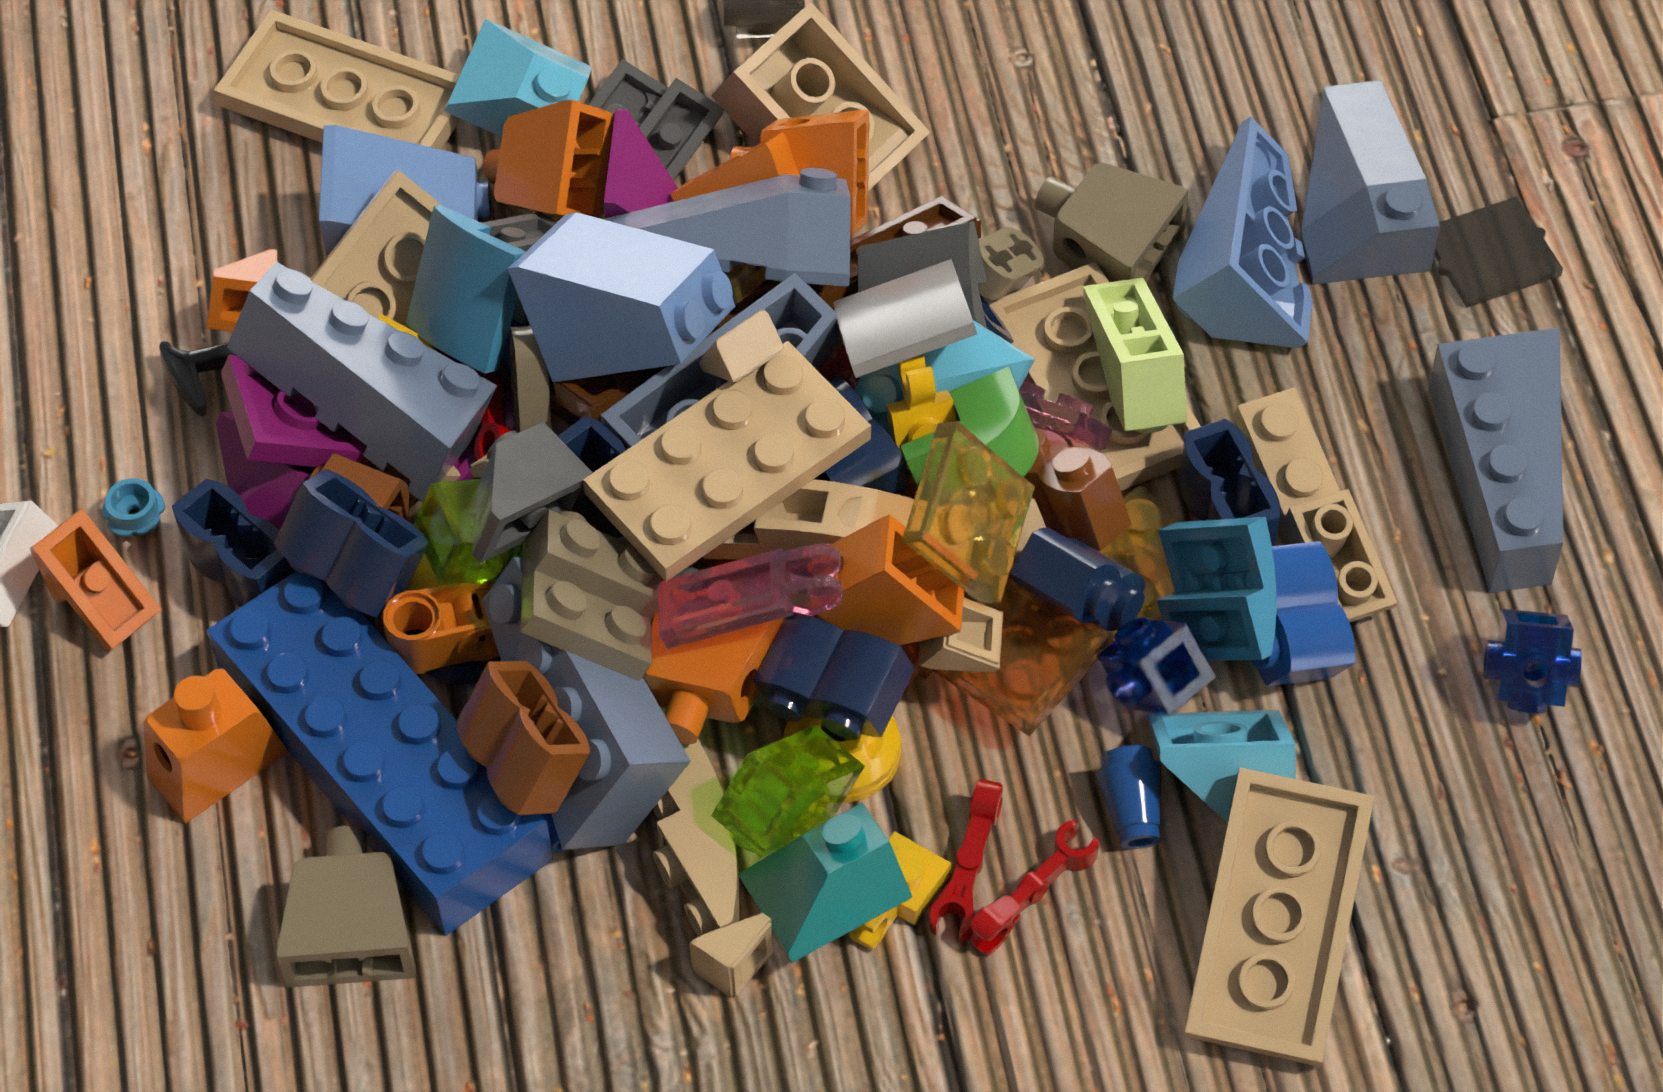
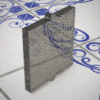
[1434,196,1563,308]

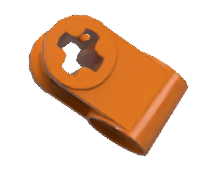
[383,574,500,674]

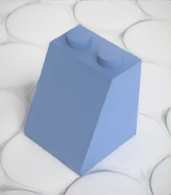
[319,125,492,257]
[508,212,735,382]

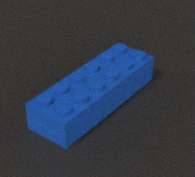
[206,571,554,936]

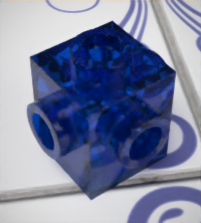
[1483,609,1582,713]
[1097,617,1216,716]

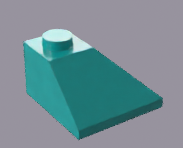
[738,803,912,963]

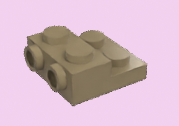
[520,509,665,681]

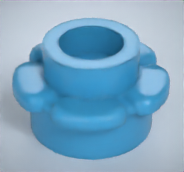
[102,478,165,538]

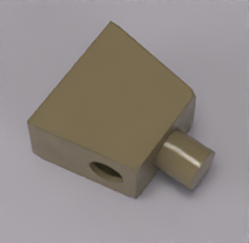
[1035,162,1189,282]
[277,826,416,988]

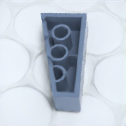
[227,262,497,504]
[601,273,838,450]
[1429,328,1563,593]
[482,557,691,850]

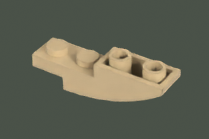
[1234,387,1398,622]
[703,479,972,573]
[652,740,740,937]

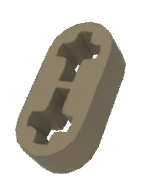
[978,227,1044,300]
[508,325,552,433]

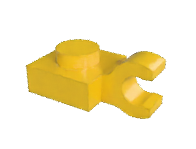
[886,354,957,470]
[849,831,951,951]

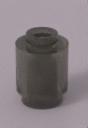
[723,0,805,38]

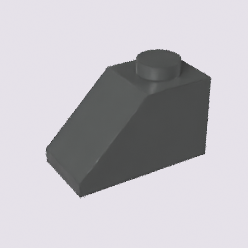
[472,422,593,564]

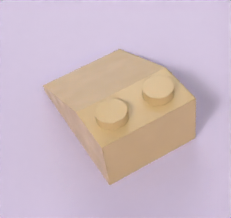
[711,2,930,191]

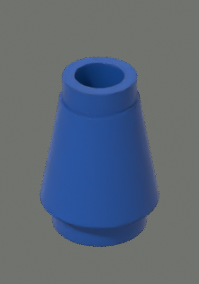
[1096,745,1161,849]

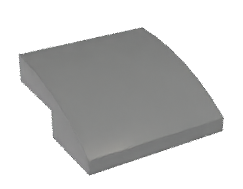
[833,259,978,378]

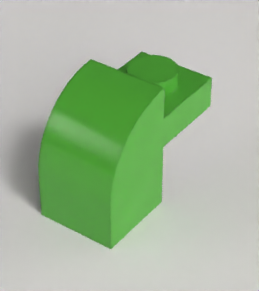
[901,367,1039,505]

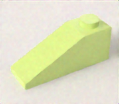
[1083,278,1187,433]

